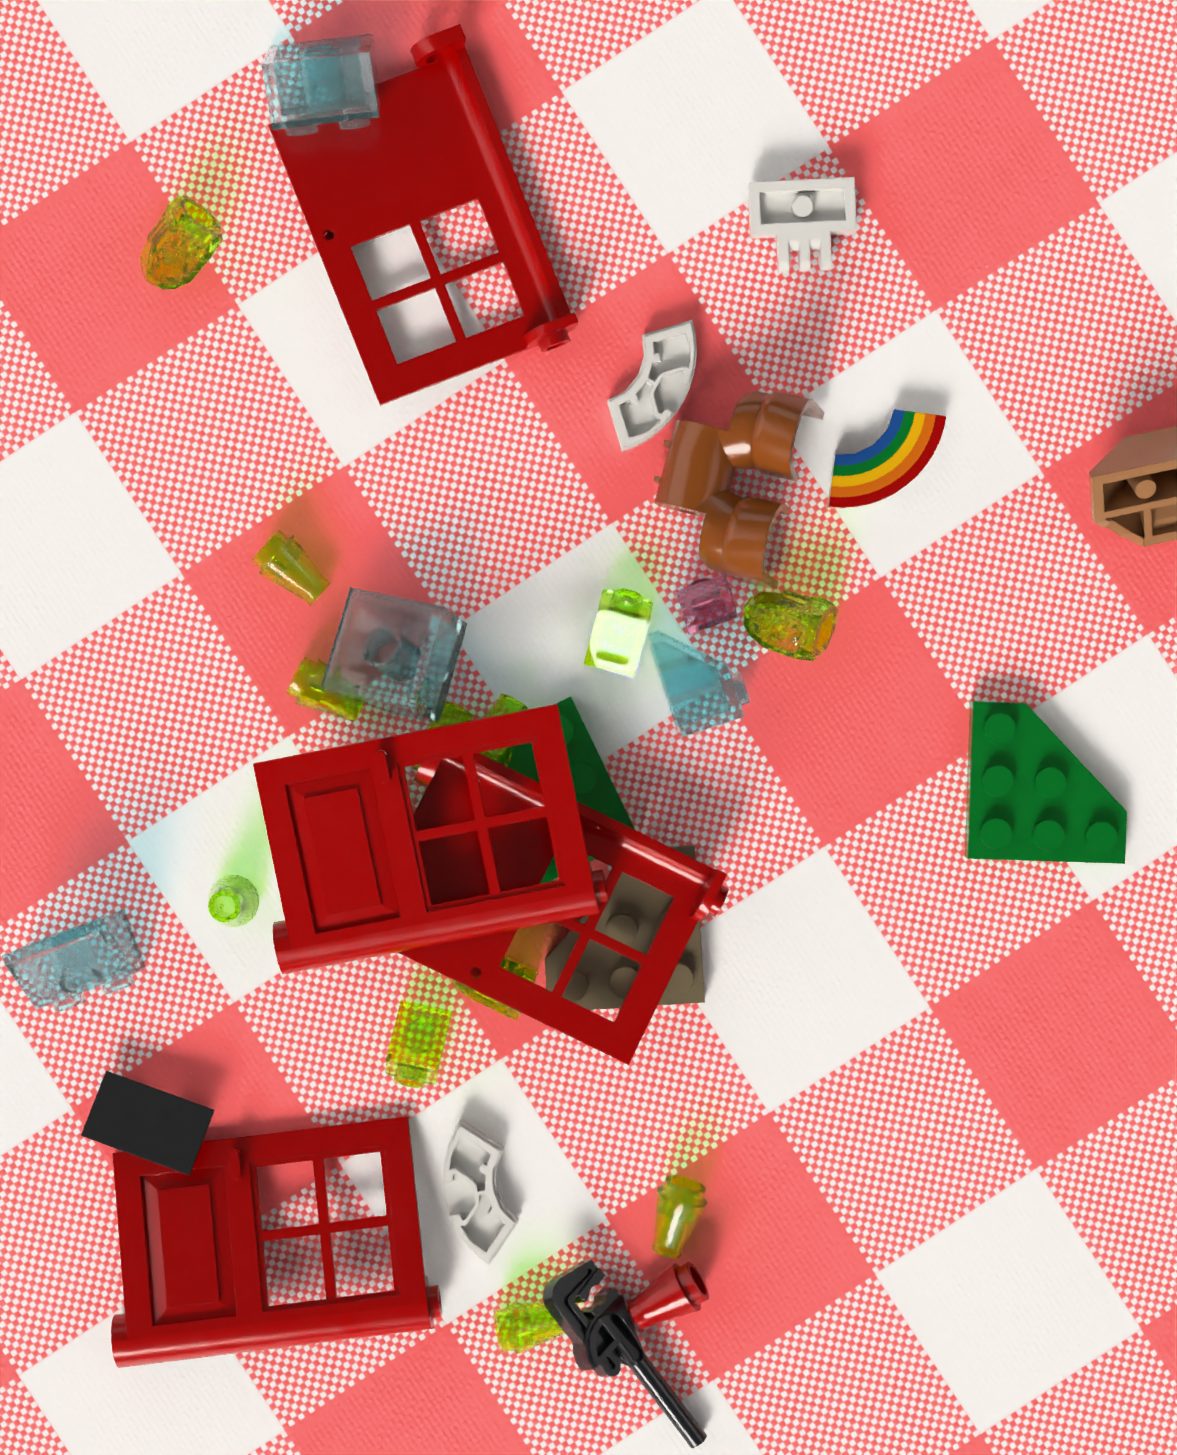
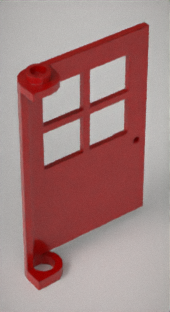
[268,24,579,406]
[253,703,608,974]
[397,753,729,1065]
[111,1116,442,1368]

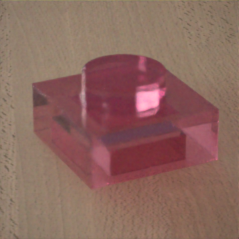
[675,574,738,635]

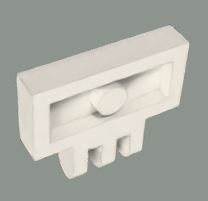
[747,177,857,273]

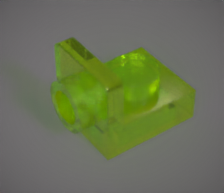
[583,588,653,678]
[385,1000,452,1088]

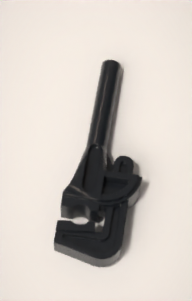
[543,1260,707,1448]

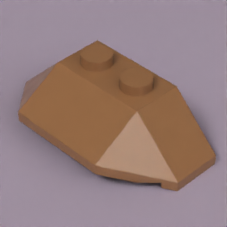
[1089,426,1177,547]

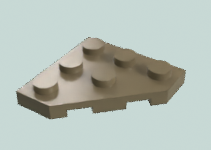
[545,844,705,1010]

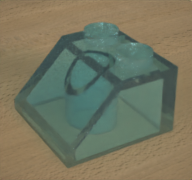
[261,33,380,136]
[320,587,468,724]
[646,630,750,737]
[1,909,146,1013]

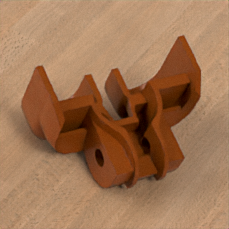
[653,391,825,590]

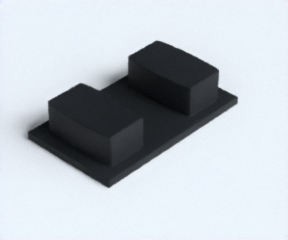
[81,1071,215,1175]

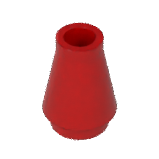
[628,1262,709,1330]

